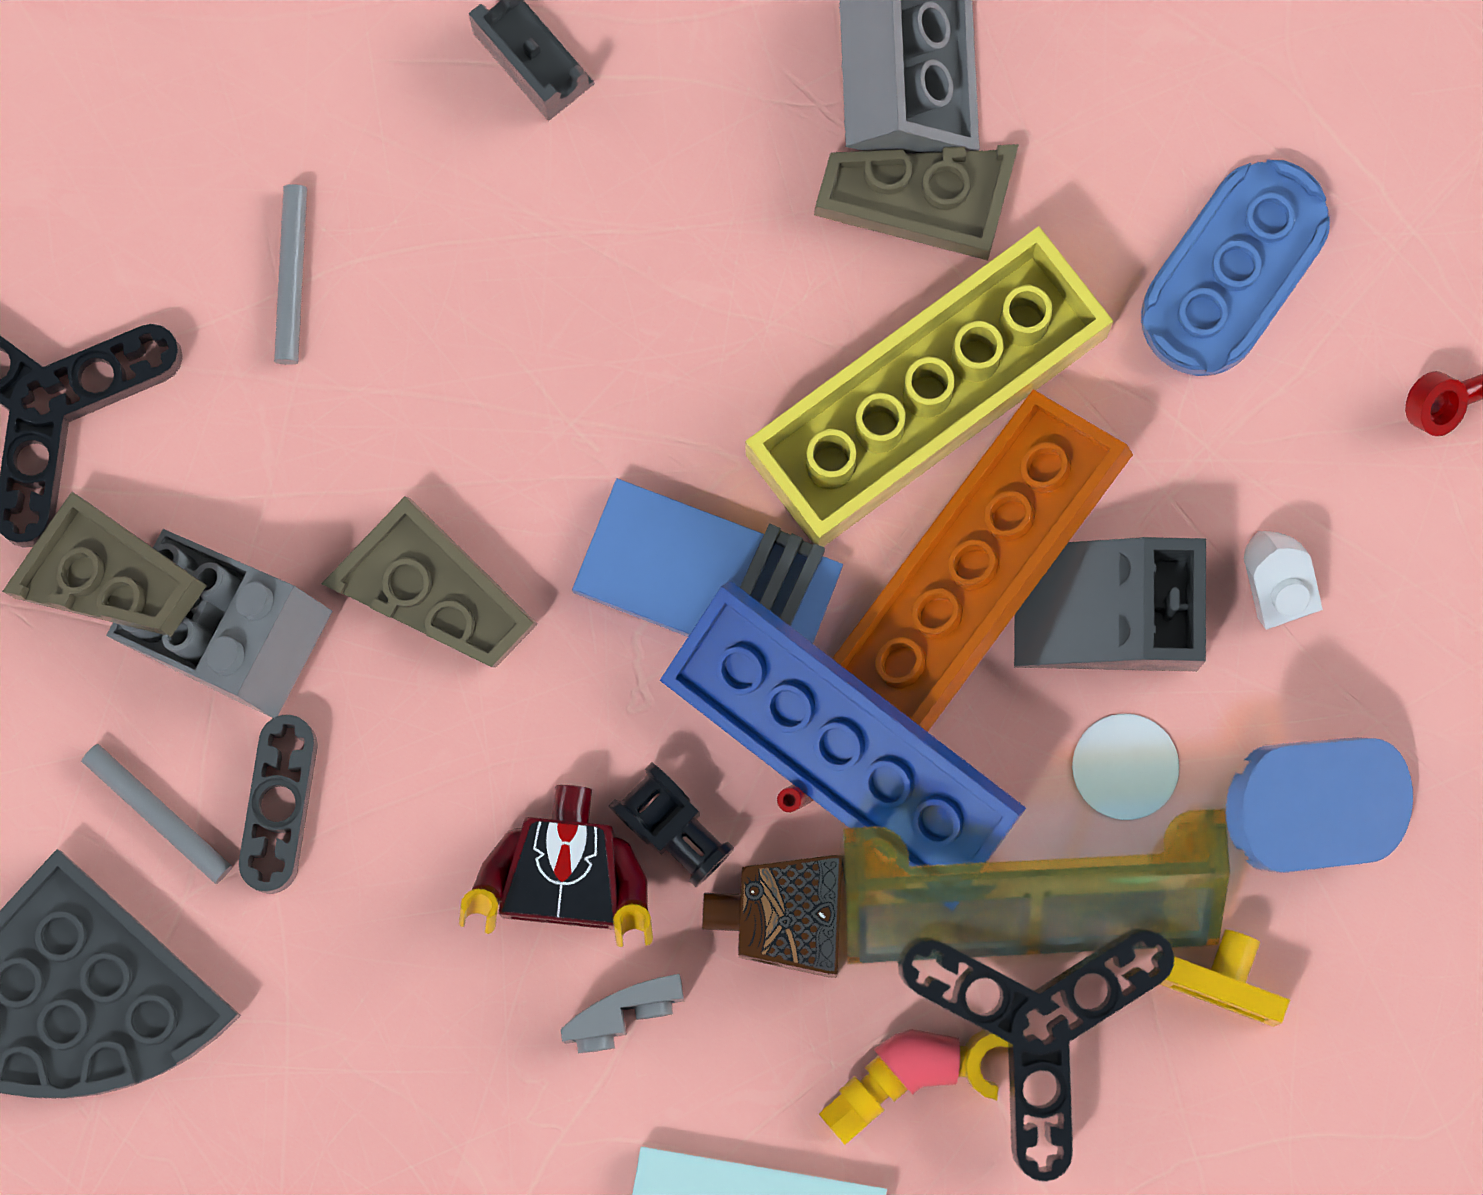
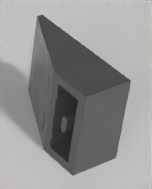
[1014,537,1206,672]

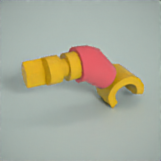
[819,1029,1008,1145]

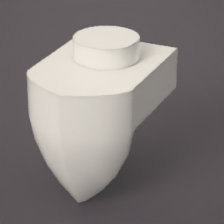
[1243,531,1323,630]

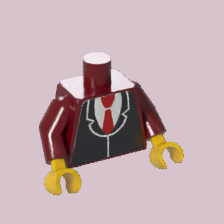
[459,785,653,947]

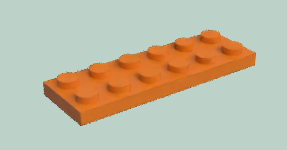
[832,389,1133,732]

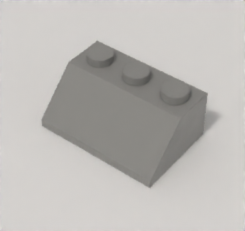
[839,0,980,154]

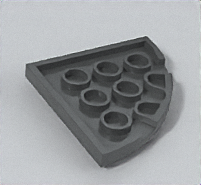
[0,849,241,1098]

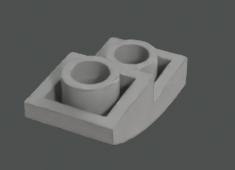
[561,974,684,1053]

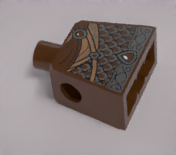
[702,855,842,978]

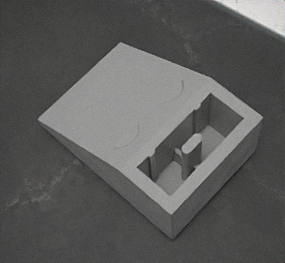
[106,529,333,719]

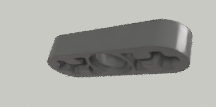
[239,715,318,894]

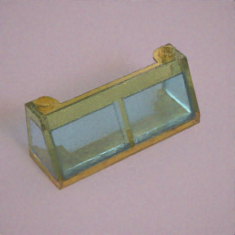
[840,809,1230,965]

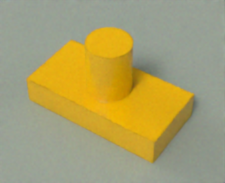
[1160,929,1290,1027]

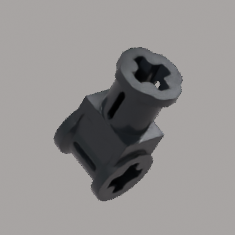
[608,762,735,888]

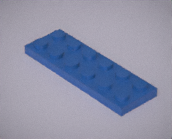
[659,580,1026,908]

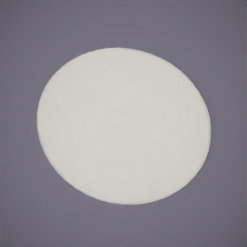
[1072,714,1179,820]

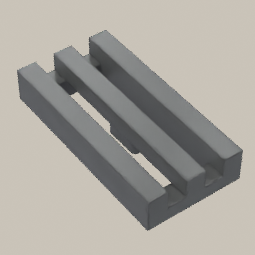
[740,523,825,627]

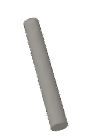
[274,184,307,365]
[81,744,232,884]

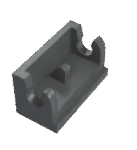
[468,0,594,121]

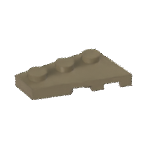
[814,144,1019,261]
[2,492,207,637]
[321,496,538,668]

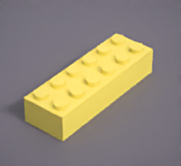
[745,226,1113,547]

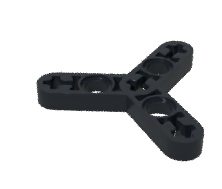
[0,324,183,548]
[898,928,1174,1182]

